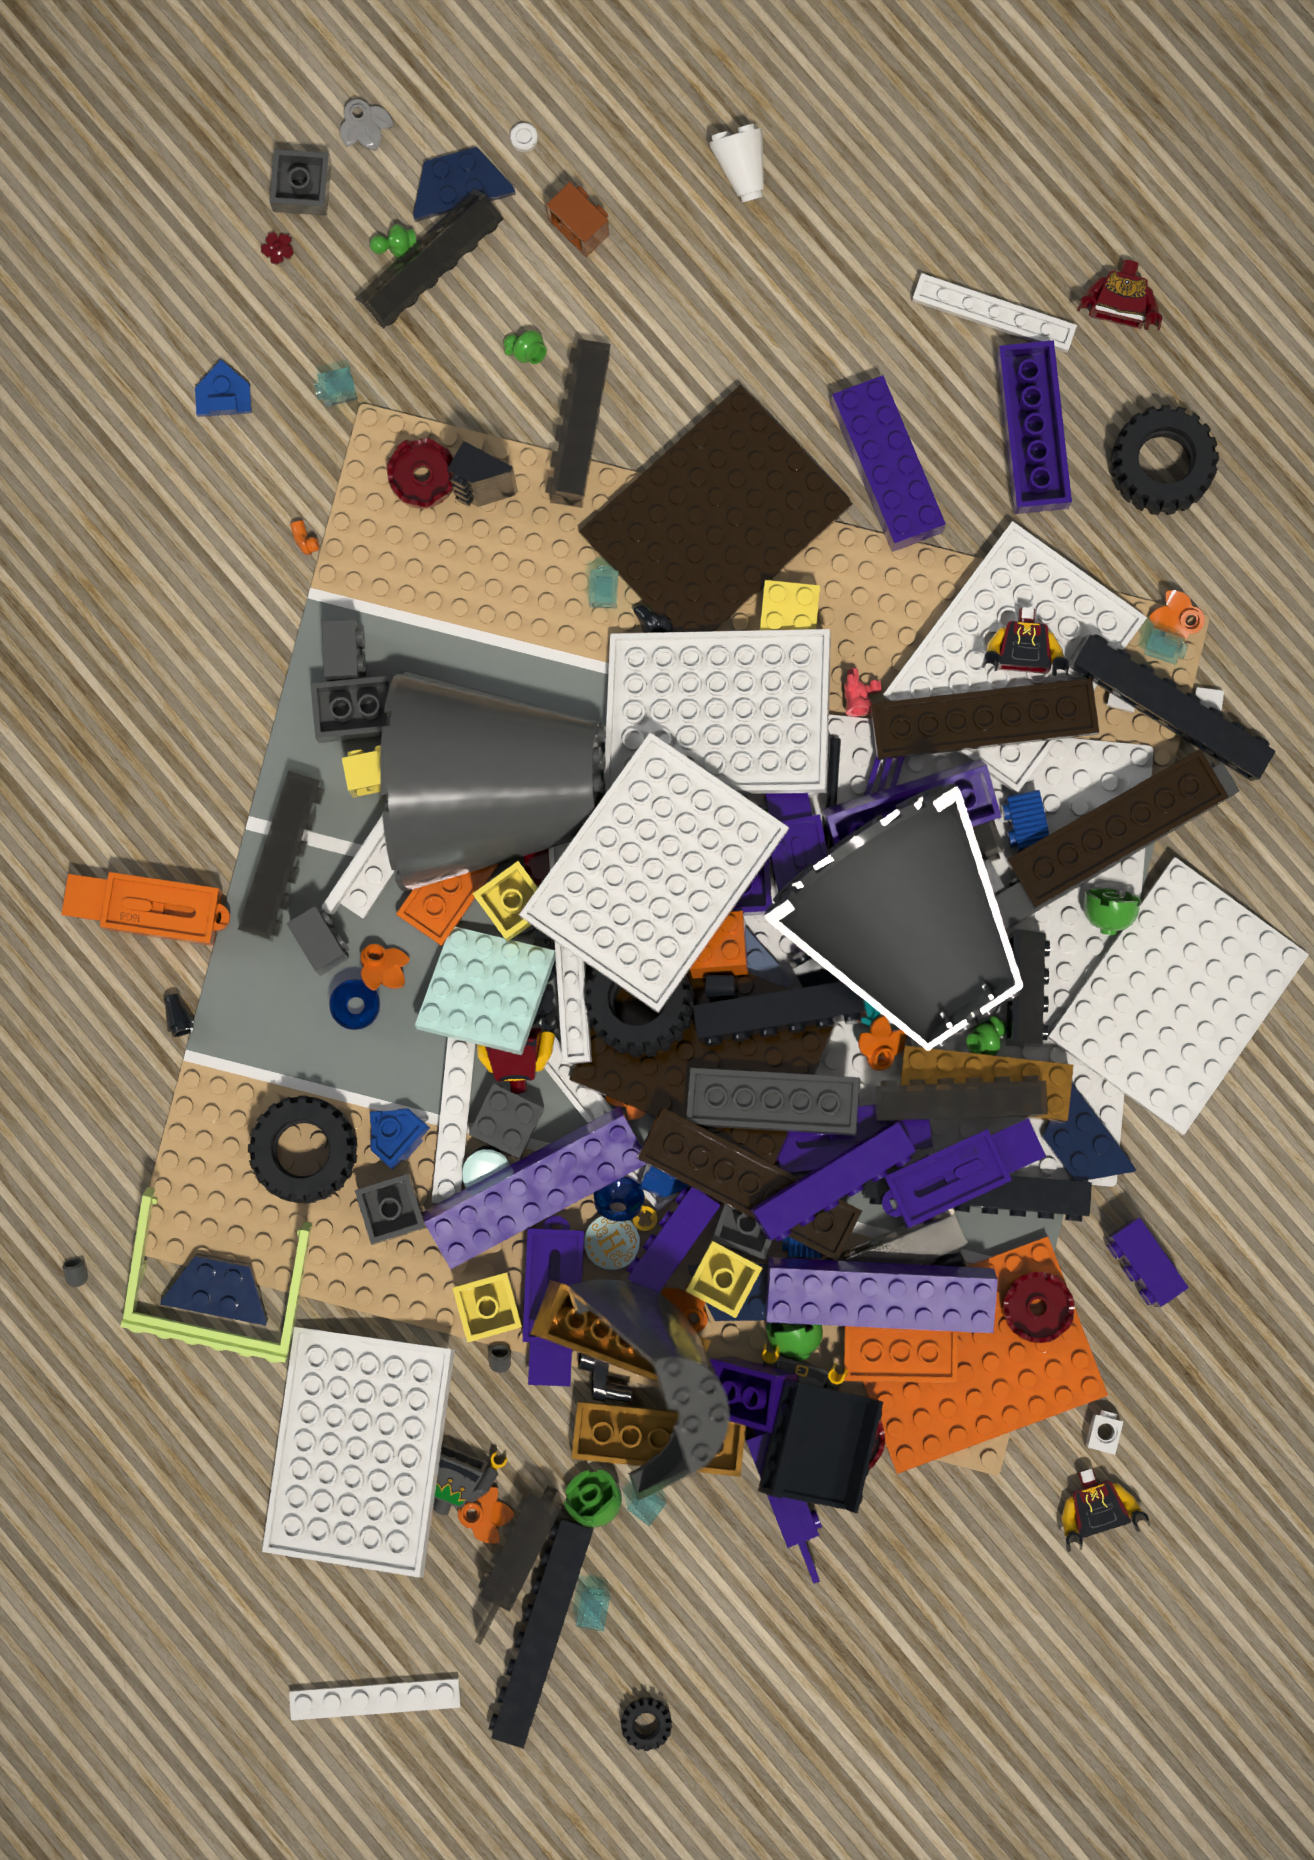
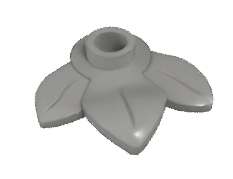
[340,99,393,151]

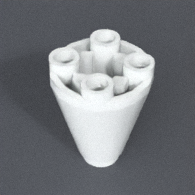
[709,124,764,203]

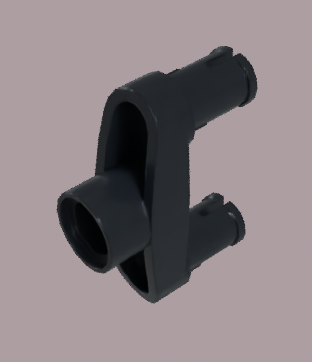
[578,1353,632,1403]

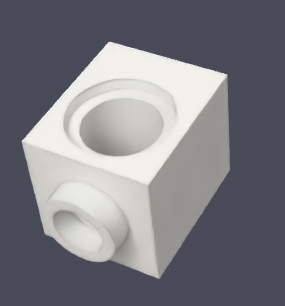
[1085,1410,1123,1455]

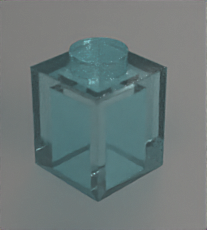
[314,367,358,407]
[589,566,619,609]
[1144,625,1188,665]
[627,1493,666,1526]
[576,1587,610,1632]

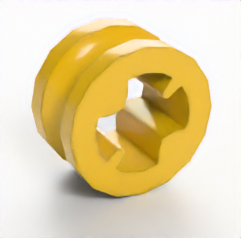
[633,1206,658,1231]

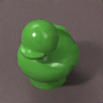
[370,224,416,258]
[504,330,547,364]
[966,1016,1007,1056]

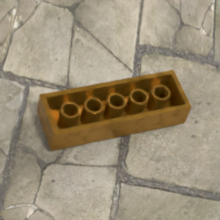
[898,1046,1074,1122]
[531,1280,711,1382]
[571,1401,746,1477]

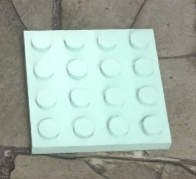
[415,927,556,1055]

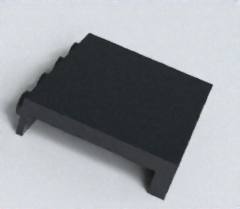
[758,1379,883,1514]

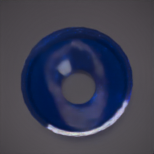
[329,979,380,1030]
[593,1176,644,1221]

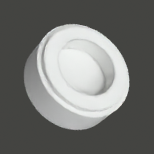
[510,123,538,152]

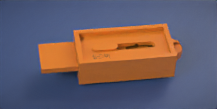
[61,872,230,946]

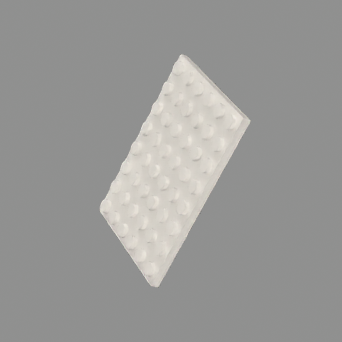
[882,521,1147,794]
[604,629,831,794]
[519,732,789,1013]
[1048,857,1309,1135]
[262,1327,455,1578]

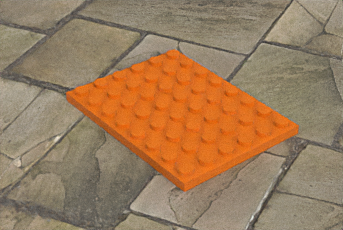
[842,1236,1108,1474]

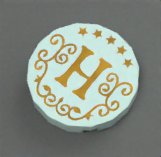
[584,1214,640,1270]

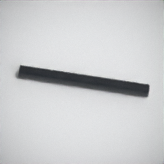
[824,738,841,849]

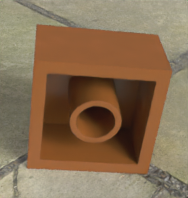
[546,182,609,257]

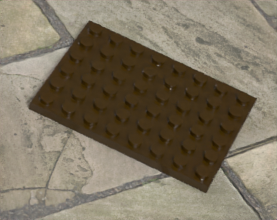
[579,385,853,632]
[569,970,837,1166]

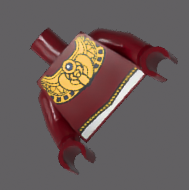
[1077,260,1162,331]

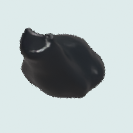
[633,605,673,633]

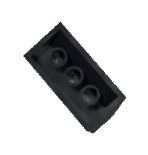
[447,441,518,507]
[1006,929,1050,1047]

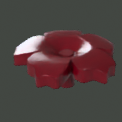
[261,231,294,265]

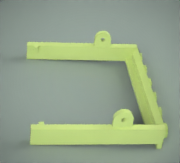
[121,1187,313,1363]

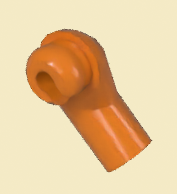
[290,520,319,555]

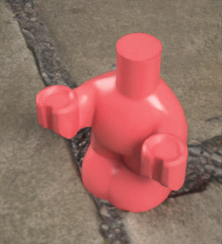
[844,668,882,717]

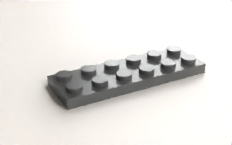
[686,1068,860,1135]

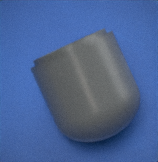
[62,1259,88,1287]
[489,1344,511,1373]

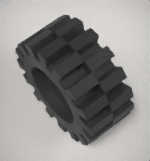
[621,1697,672,1751]

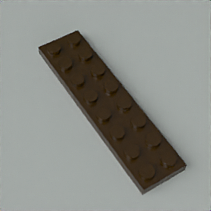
[870,678,1100,760]
[1006,749,1229,909]
[636,1107,862,1261]

